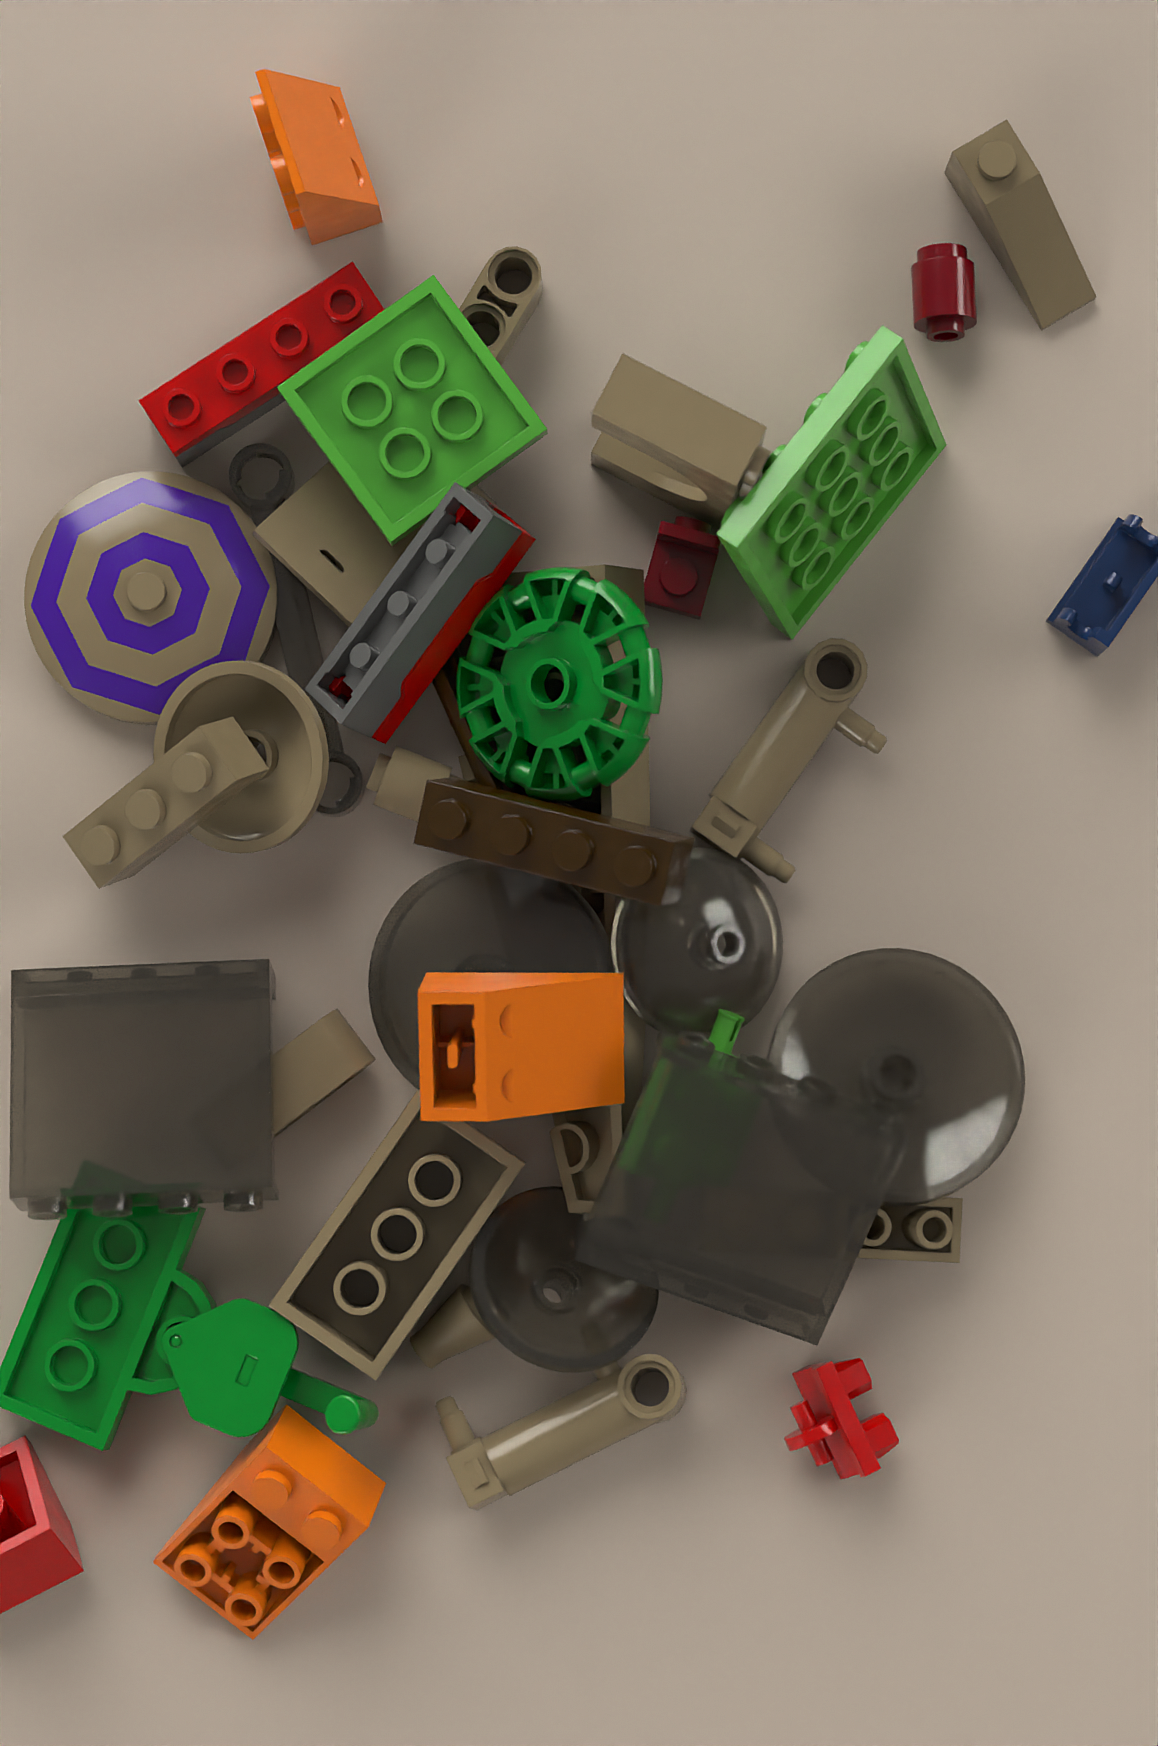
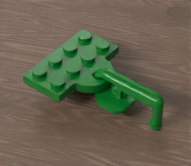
[0,1161,379,1451]

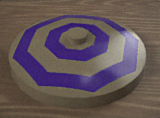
[24,471,279,725]

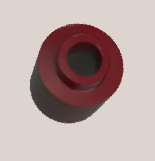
[911,243,977,342]

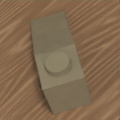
[944,119,1097,331]

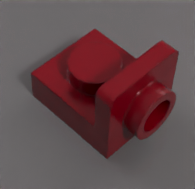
[644,516,721,620]

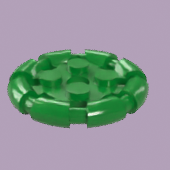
[456,567,663,802]

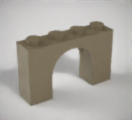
[591,353,771,530]

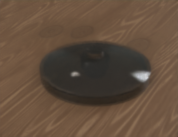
[368,859,617,1090]
[766,948,1025,1207]

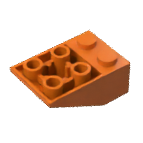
[250,69,383,245]
[418,972,625,1122]
[153,1404,386,1640]

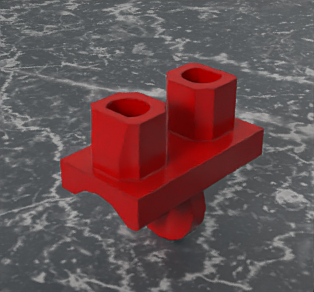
[784,1358,899,1479]

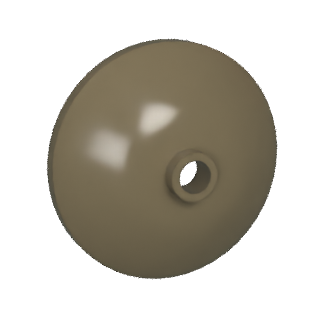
[153,660,329,854]

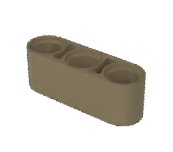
[459,246,542,365]
[189,1008,376,1172]

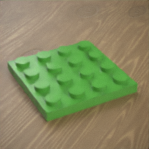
[716,325,947,640]

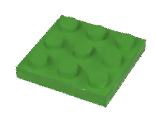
[277,274,548,546]

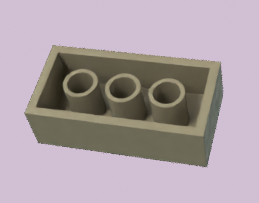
[268,1090,526,1381]

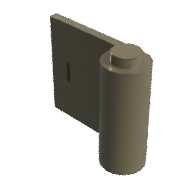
[252,461,497,627]

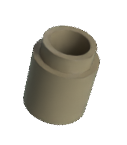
[366,745,465,822]

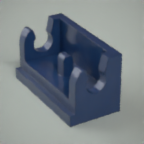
[1046,514,1158,657]

